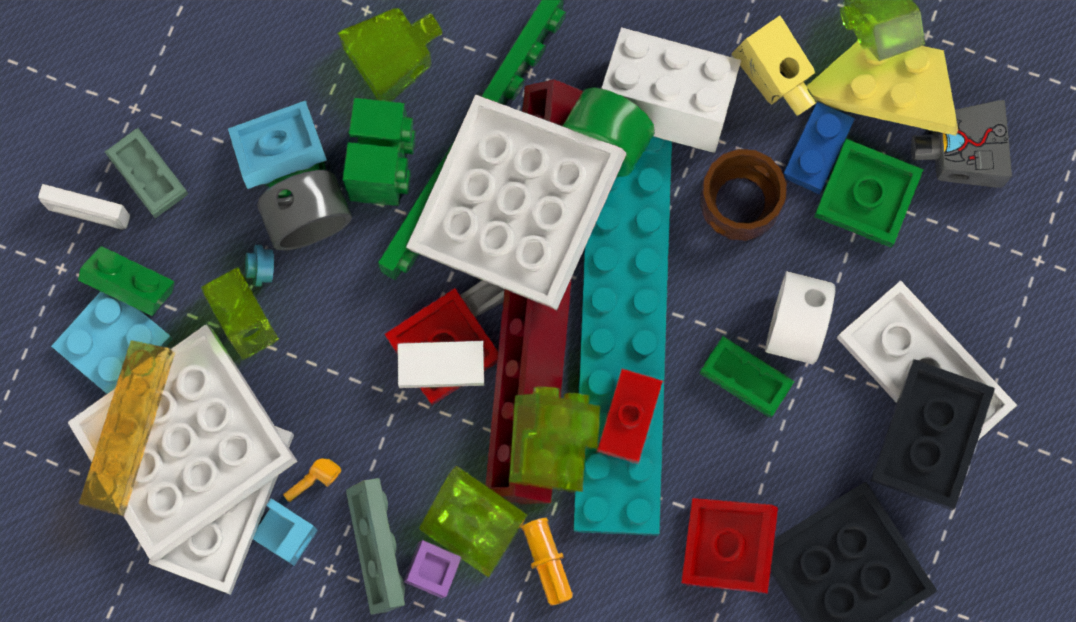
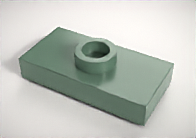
[105,128,188,219]

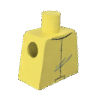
[732,16,817,116]

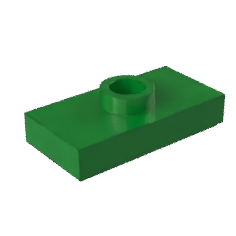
[699,336,795,419]

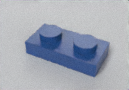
[783,102,855,194]

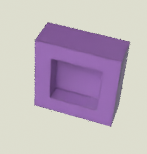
[404,540,461,598]

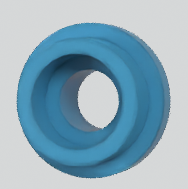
[245,245,274,287]

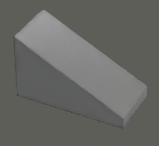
[460,280,505,317]

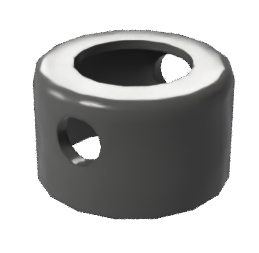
[257,170,352,250]

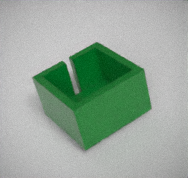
[343,98,416,206]

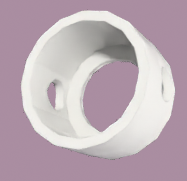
[765,271,835,364]

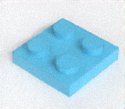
[228,101,327,189]
[51,291,173,394]

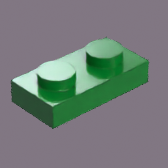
[78,246,175,316]

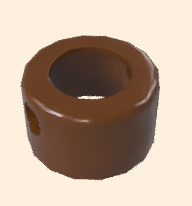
[700,149,787,241]

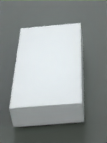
[38,184,130,230]
[398,341,484,388]

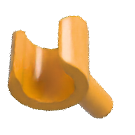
[283,458,341,502]

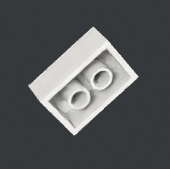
[601,27,741,153]

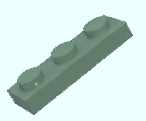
[346,478,405,615]

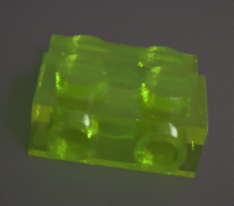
[509,387,600,492]

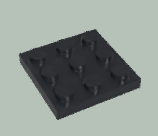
[770,482,937,622]

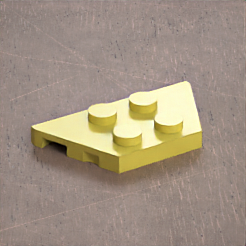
[807,34,958,136]

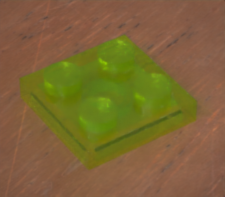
[419,466,528,578]

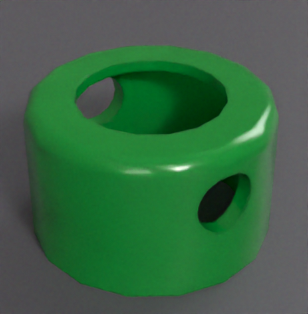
[562,87,655,177]

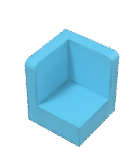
[253,499,318,566]

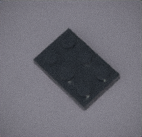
[870,359,995,511]

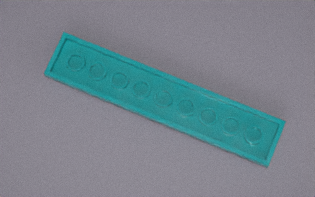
[574,136,672,536]

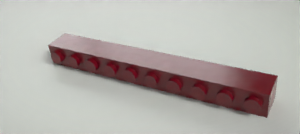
[484,79,583,504]

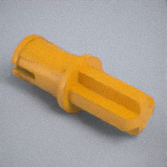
[521,518,572,605]

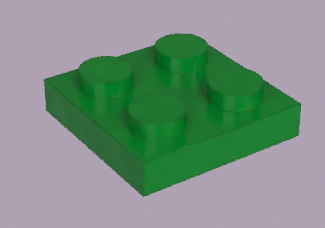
[814,139,924,248]

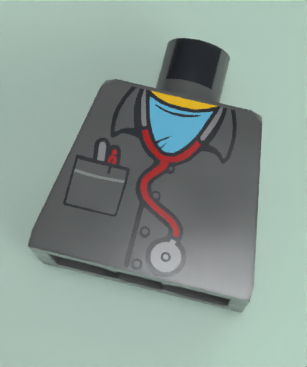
[911,100,1012,188]

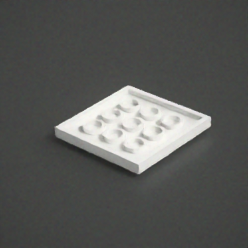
[407,95,627,310]
[68,324,297,562]

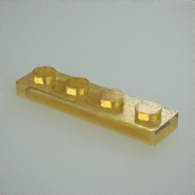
[79,340,175,516]

